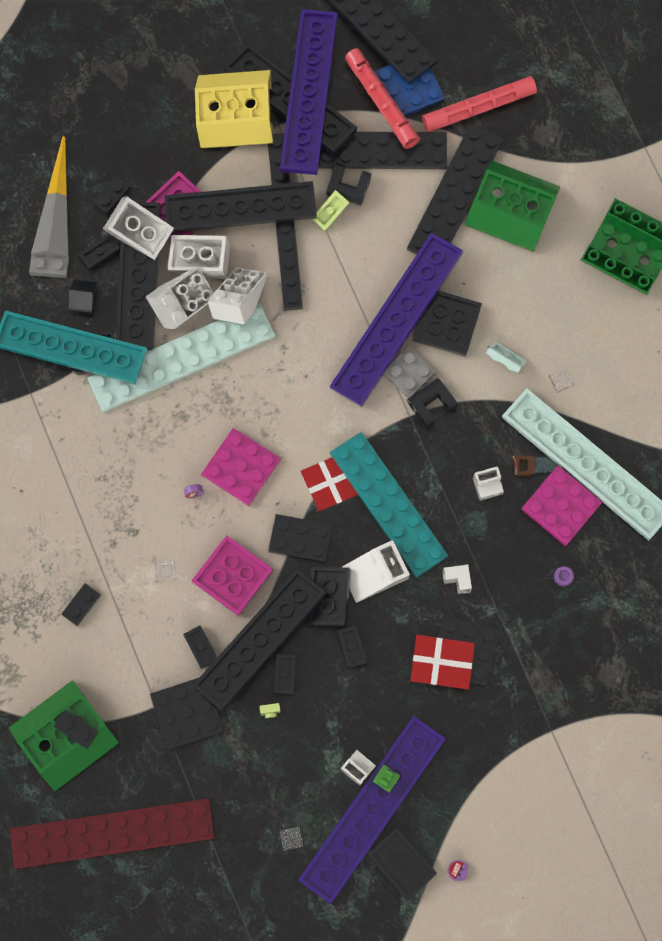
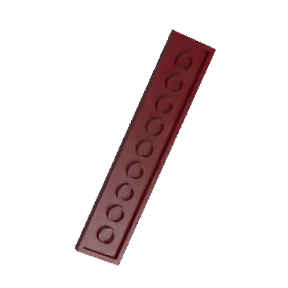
[10,799,215,869]

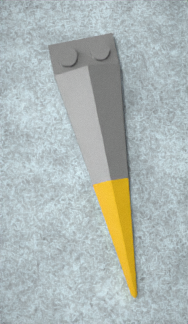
[29,136,69,278]

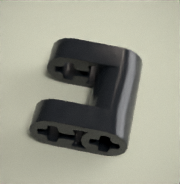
[326,163,372,206]
[406,378,458,428]

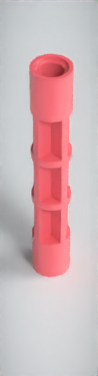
[345,48,420,149]
[422,76,537,132]

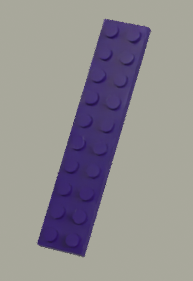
[280,9,337,175]
[329,233,463,407]
[298,716,446,904]

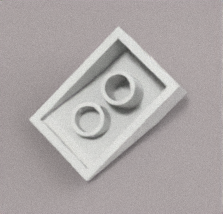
[103,197,174,260]
[168,235,231,279]

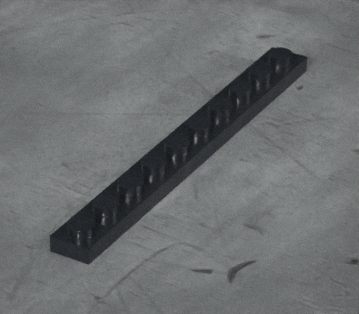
[268,133,303,311]

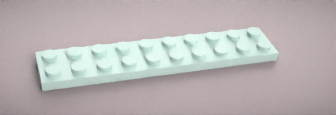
[87,303,275,413]
[502,388,662,541]

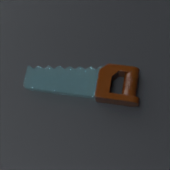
[511,456,559,477]

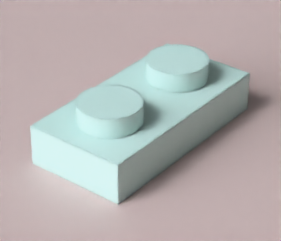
[486,341,527,373]

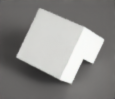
[473,466,504,501]
[442,565,472,594]
[341,750,376,786]

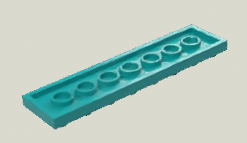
[0,310,148,385]
[330,432,448,578]

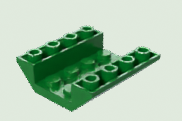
[465,160,560,252]
[580,198,662,295]
[9,680,119,792]

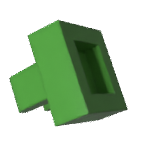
[373,765,400,793]

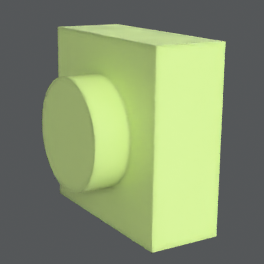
[260,703,281,718]

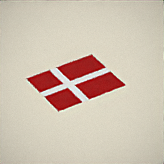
[300,457,358,511]
[410,635,475,690]

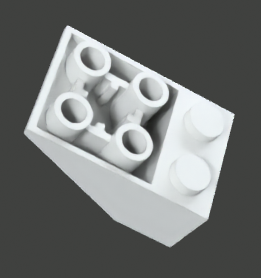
[146,266,214,329]
[208,267,268,324]
[343,540,410,603]

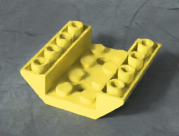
[195,70,274,149]

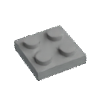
[383,347,436,398]

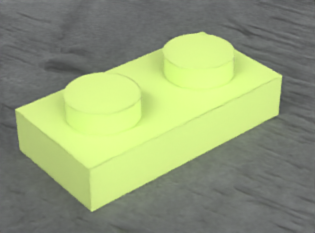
[312,190,350,231]

